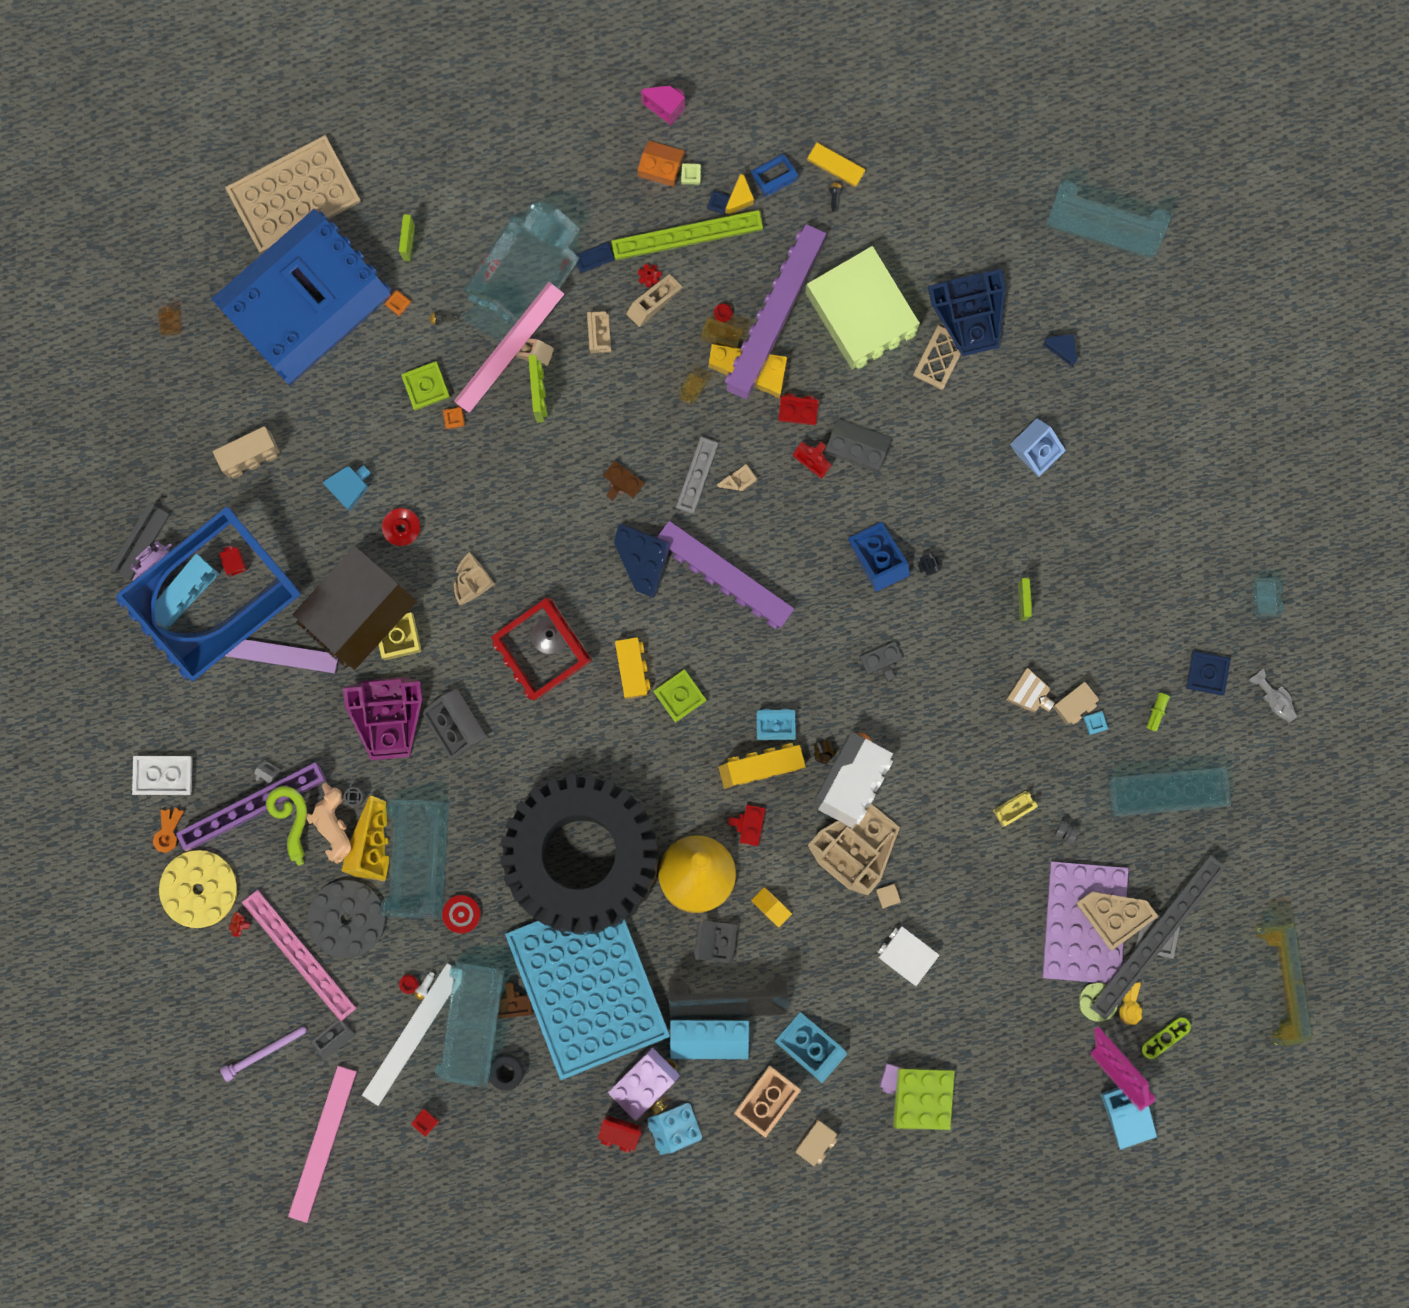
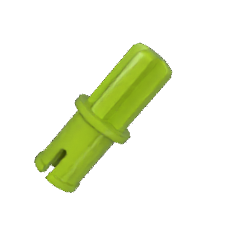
[1146,693,1170,731]

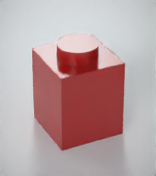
[219,546,248,577]

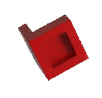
[411,1109,441,1137]

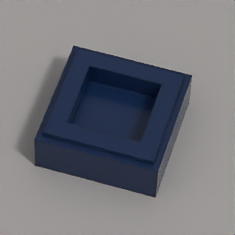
[707,190,731,215]

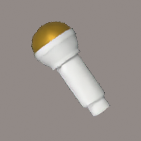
[414,972,435,1000]

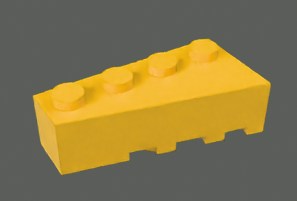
[709,344,787,398]
[718,743,805,789]

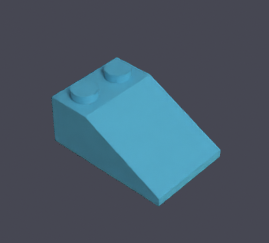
[775,1012,847,1083]

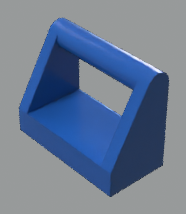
[750,154,798,198]

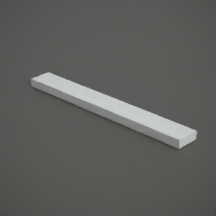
[362,963,464,1106]

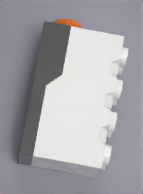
[811,732,893,828]

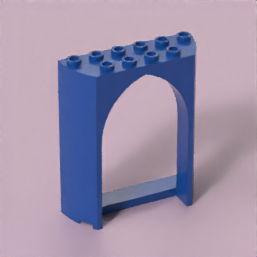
[115,506,301,682]

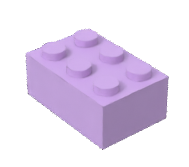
[608,1048,680,1121]

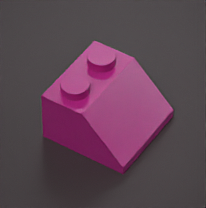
[641,86,685,125]

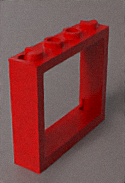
[491,598,593,701]

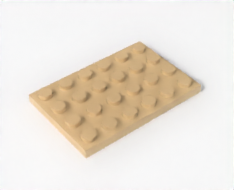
[225,135,361,254]

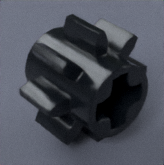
[918,553,942,576]

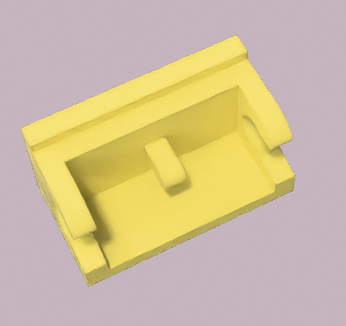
[993,791,1038,827]

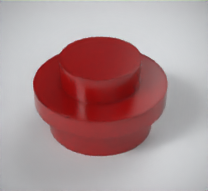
[714,303,733,323]
[399,974,419,994]

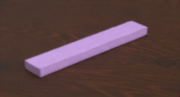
[225,640,338,674]

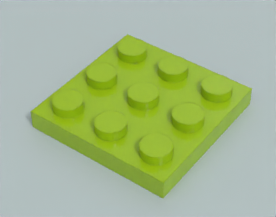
[528,355,548,423]
[893,1068,955,1130]

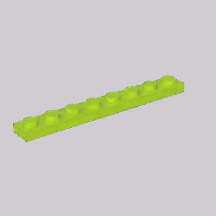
[611,210,763,261]

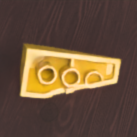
[341,796,389,881]

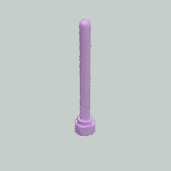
[220,1027,307,1082]

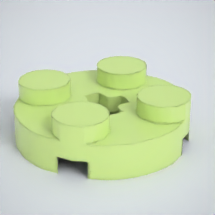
[1079,982,1118,1022]

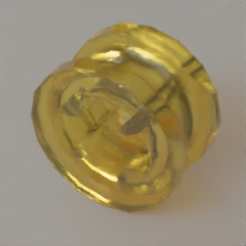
[649,1098,668,1116]

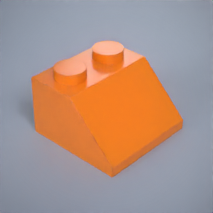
[637,141,685,187]

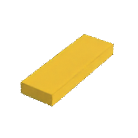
[807,142,865,187]

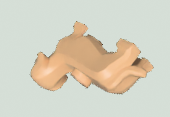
[306,783,351,864]

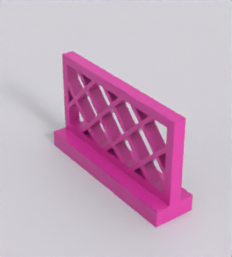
[1090,1027,1156,1111]

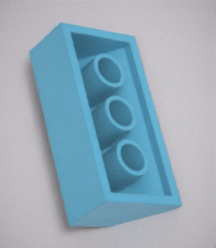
[670,1019,749,1059]

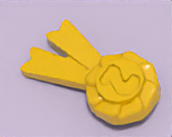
[1119,982,1142,1025]

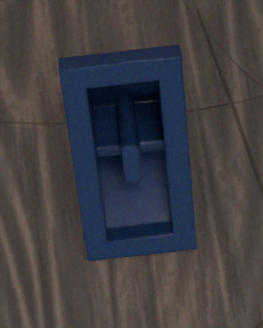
[1042,334,1077,367]

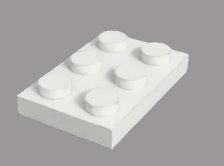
[132,756,193,795]

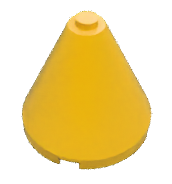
[658,836,736,913]

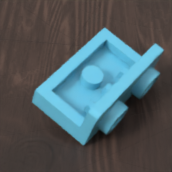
[757,709,796,740]

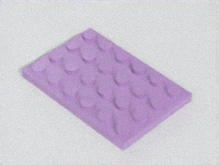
[1042,862,1128,984]

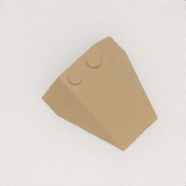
[808,804,900,895]

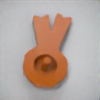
[153,808,184,853]

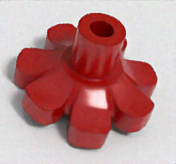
[638,264,662,288]
[229,912,250,937]

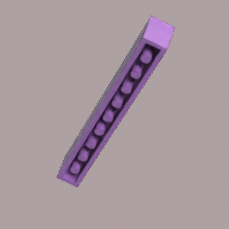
[725,224,826,399]

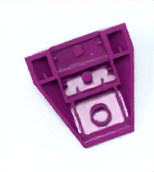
[343,677,422,760]

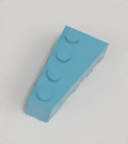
[155,554,220,630]

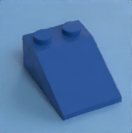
[848,522,910,592]

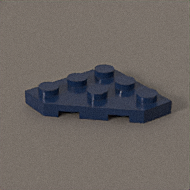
[614,524,671,597]

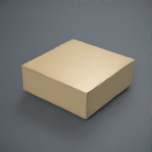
[876,884,901,908]

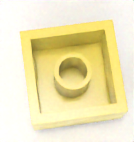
[379,612,422,661]

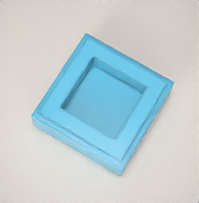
[1083,711,1108,735]

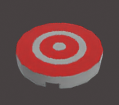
[442,895,481,934]

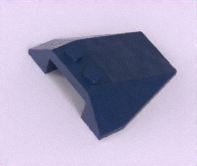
[928,269,1005,357]

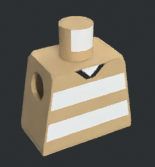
[1006,668,1055,712]

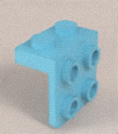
[647,1103,702,1155]

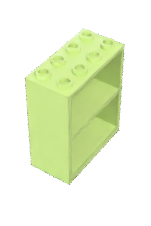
[805,246,920,369]

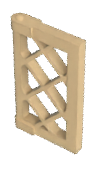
[913,325,961,390]

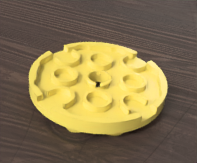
[159,850,237,928]

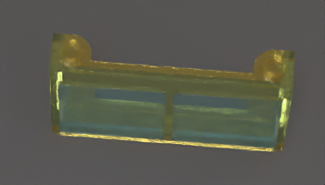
[1255,923,1312,1046]

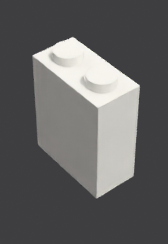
[878,926,939,986]

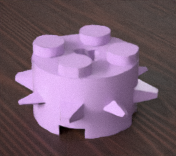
[130,541,172,580]

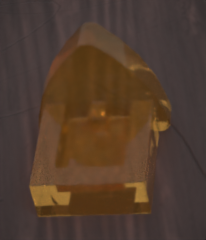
[158,306,181,336]

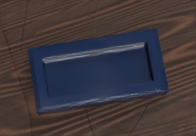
[574,242,615,274]

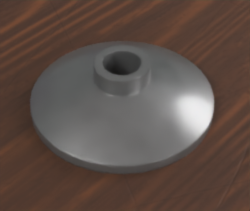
[531,616,567,654]

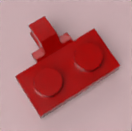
[792,442,832,479]
[728,805,765,846]

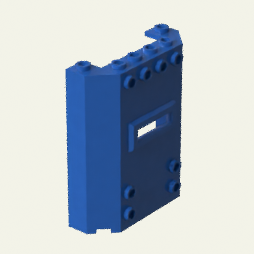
[211,209,391,386]

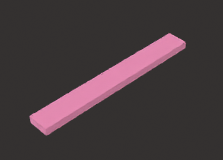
[454,282,564,413]
[242,890,356,1022]
[288,1066,357,1223]

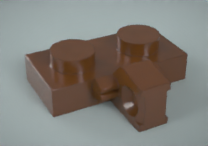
[603,461,645,501]
[491,982,533,1020]

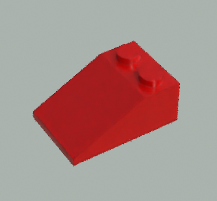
[597,1115,642,1153]

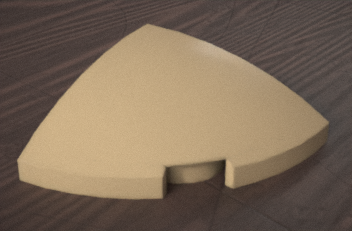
[454,552,495,605]

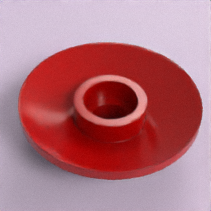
[382,508,420,546]

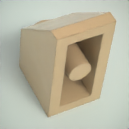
[515,338,554,366]

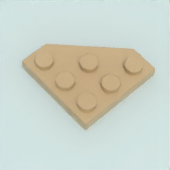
[1076,892,1158,951]

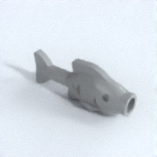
[1248,669,1297,723]

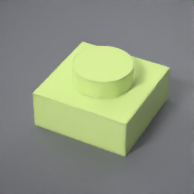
[681,164,701,185]

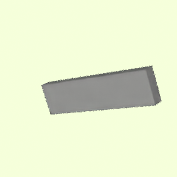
[676,437,719,514]

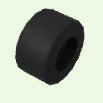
[488,1055,524,1091]

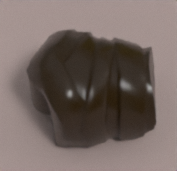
[813,740,835,764]

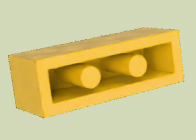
[615,637,651,699]

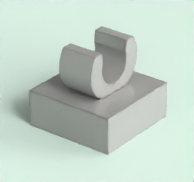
[254,760,281,786]

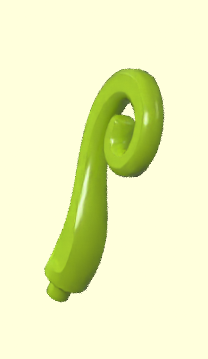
[266,786,307,866]

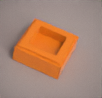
[385,290,412,317]
[443,407,465,429]

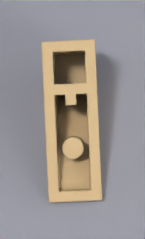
[627,274,682,327]

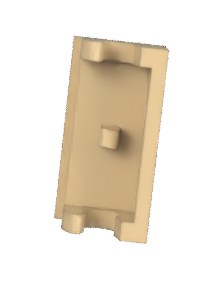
[587,312,611,353]

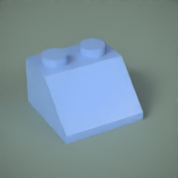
[1010,418,1066,476]

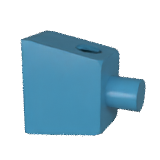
[323,465,371,512]

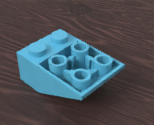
[1100,1087,1157,1150]

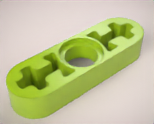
[1141,1017,1191,1059]

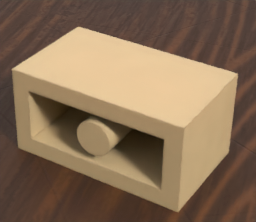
[1053,682,1099,725]
[795,1119,838,1166]

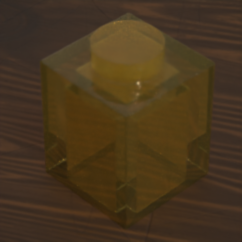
[679,373,707,405]

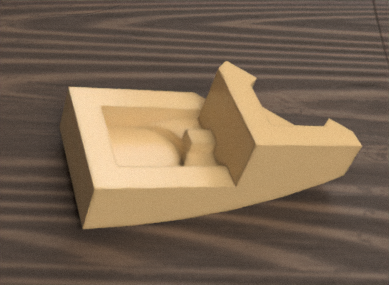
[717,464,758,491]

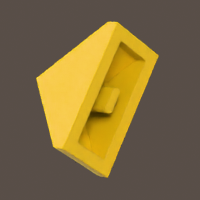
[726,174,754,214]
[751,887,792,928]

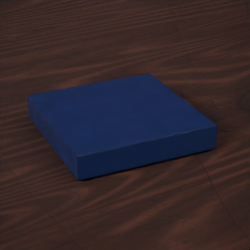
[1186,651,1231,696]

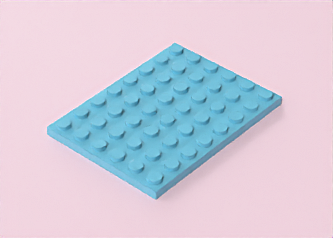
[505,919,670,1080]

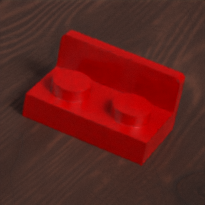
[778,394,819,426]

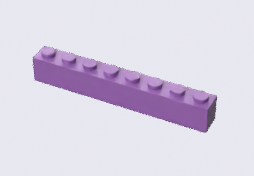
[657,521,794,629]
[176,763,327,851]

